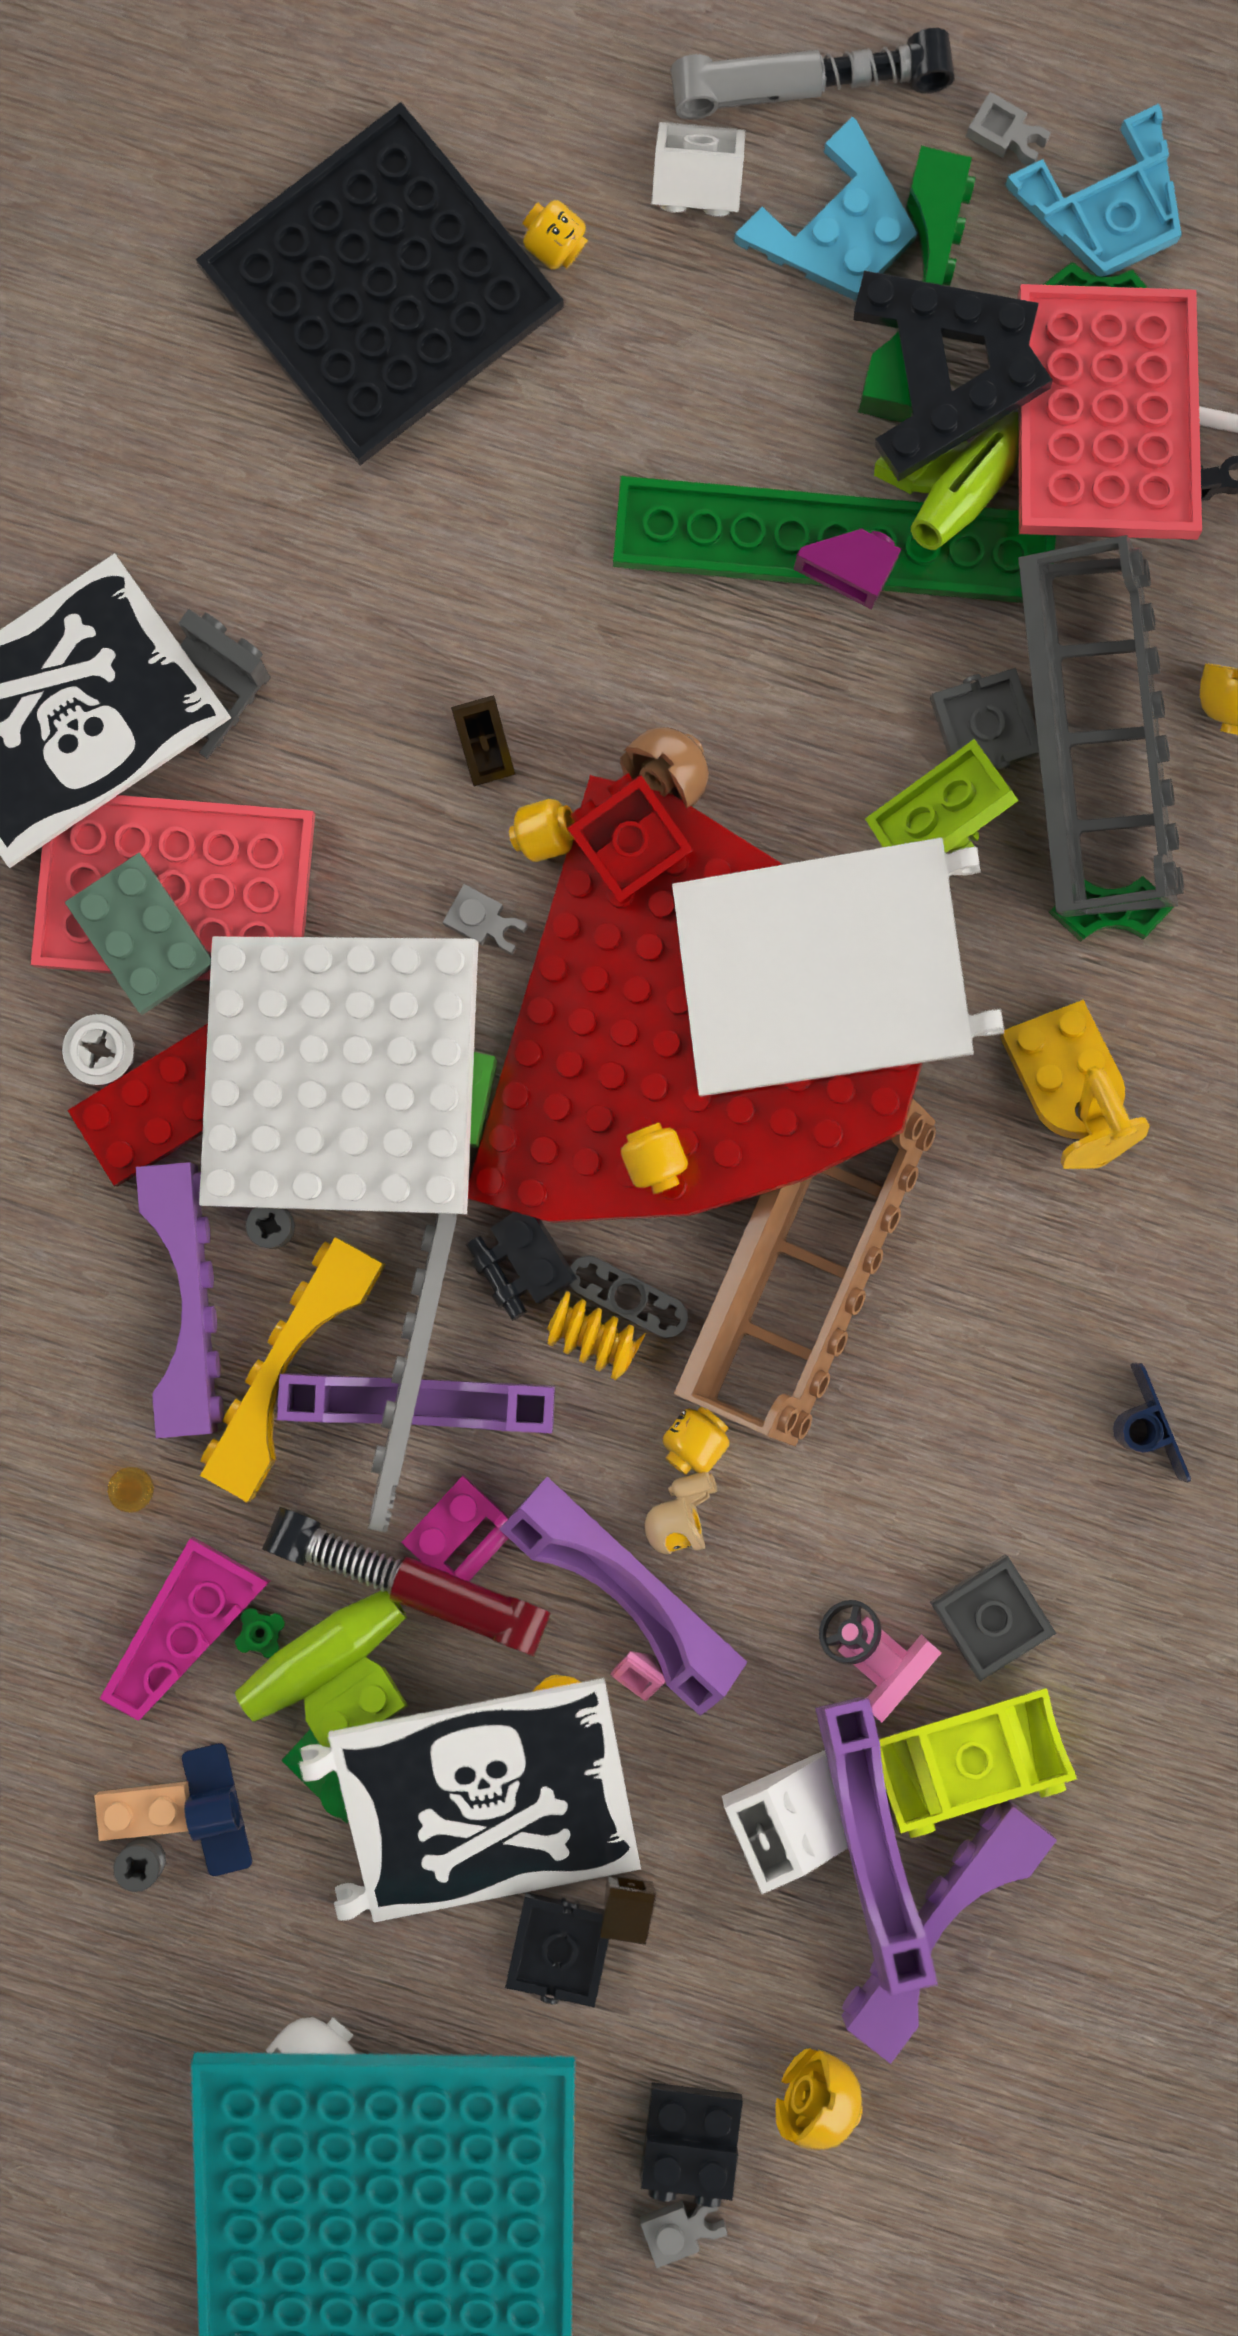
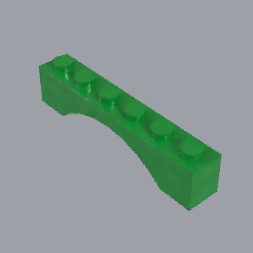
[858,146,976,423]

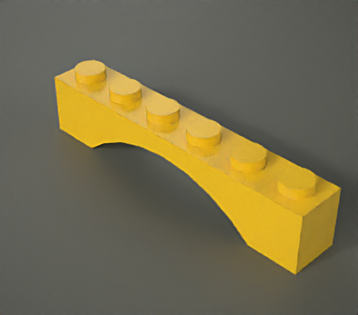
[200,1237,386,1502]

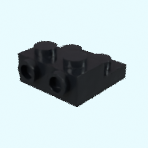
[640,2082,743,2208]

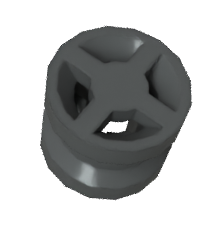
[246,1208,295,1249]
[113,1837,166,1892]

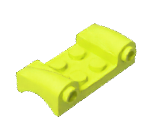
[879,1688,1077,1838]

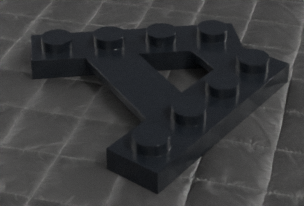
[854,271,1053,482]

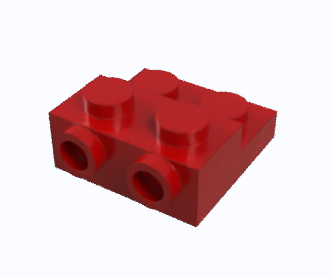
[567,773,693,903]

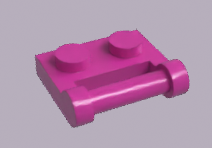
[401,1474,509,1581]

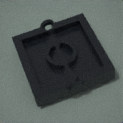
[505,1892,609,2008]

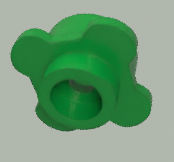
[235,1608,285,1658]

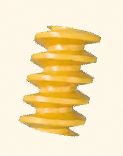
[547,1291,646,1380]

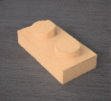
[94,1781,190,1841]

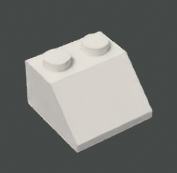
[652,122,745,216]

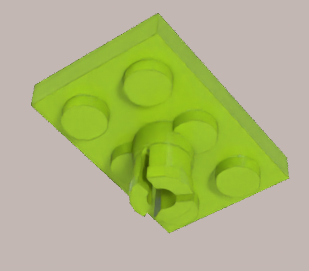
[865,739,1019,853]

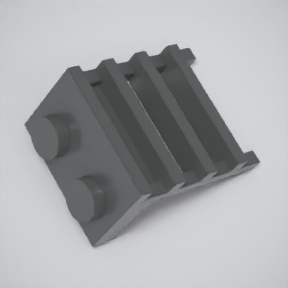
[178,609,271,760]

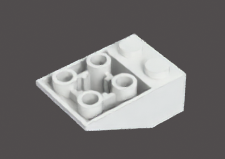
[722,1750,848,1894]

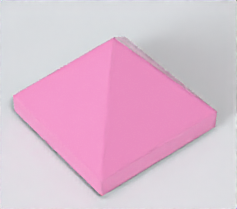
[610,1651,665,1701]

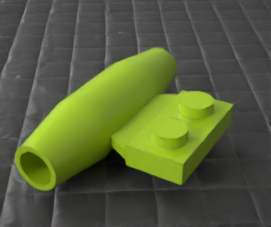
[874,411,1019,550]
[235,1590,408,1747]

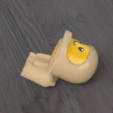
[644,1472,717,1554]

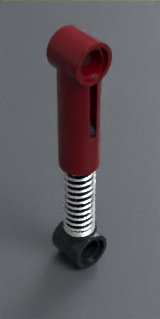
[262,1507,551,1657]

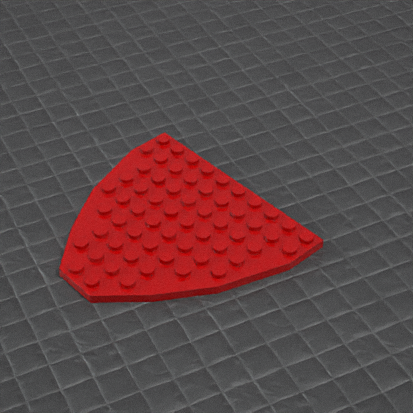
[468,775,923,1223]

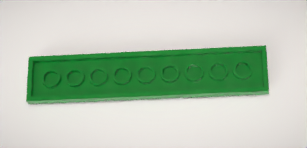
[613,476,1056,603]

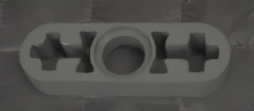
[570,1256,688,1338]

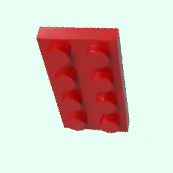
[67,1023,208,1187]

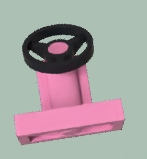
[819,1600,941,1722]

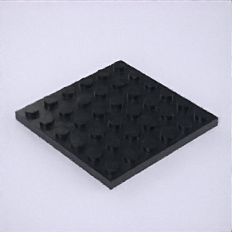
[196,102,564,466]

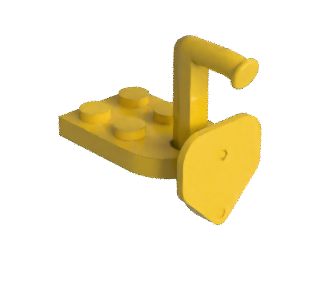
[1000,1000,1150,1169]

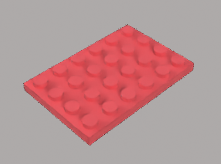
[1018,284,1202,540]
[31,795,315,982]

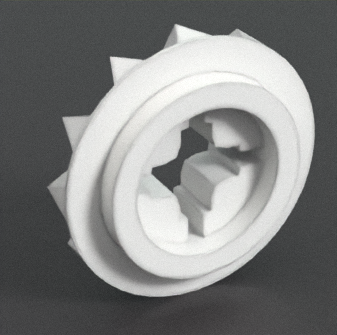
[62,1014,135,1086]

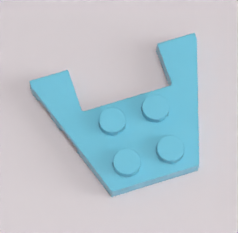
[1005,104,1182,277]
[734,117,917,301]

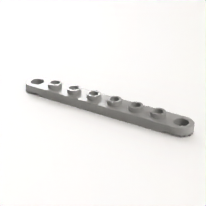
[368,1213,457,1533]

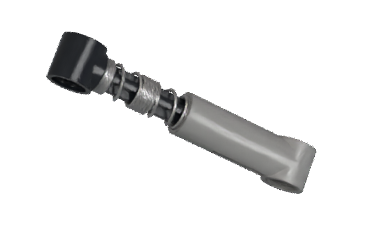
[671,28,955,120]

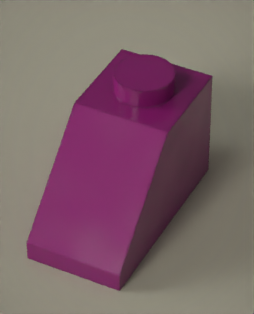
[794,529,901,610]

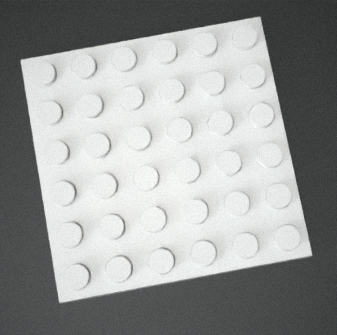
[199,936,478,1214]

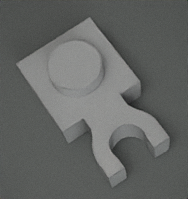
[966,92,1051,166]
[443,884,528,956]
[640,2200,728,2268]

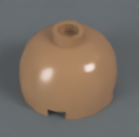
[620,727,709,809]

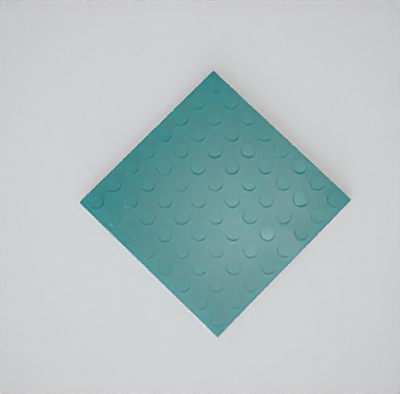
[191,2052,575,2336]

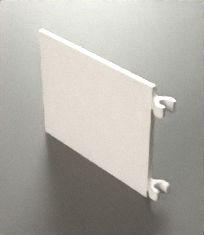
[672,838,1004,1096]

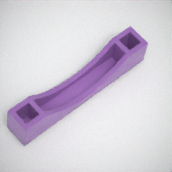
[136,1162,224,1438]
[277,1373,555,1433]
[499,1477,747,1716]
[815,1697,938,1996]
[842,1800,1057,2064]

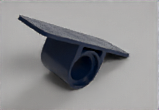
[1113,1362,1191,1482]
[182,1743,253,1876]

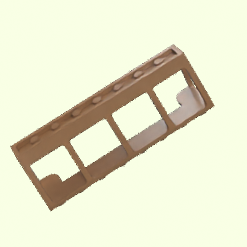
[674,1099,936,1447]

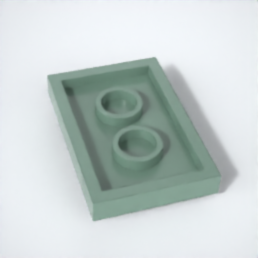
[65,852,211,1015]

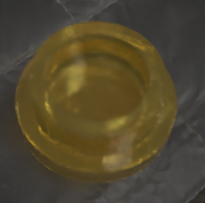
[108,1467,154,1512]

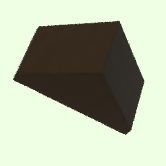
[451,695,516,787]
[600,1875,656,1945]

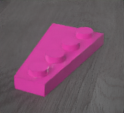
[99,1537,271,1721]

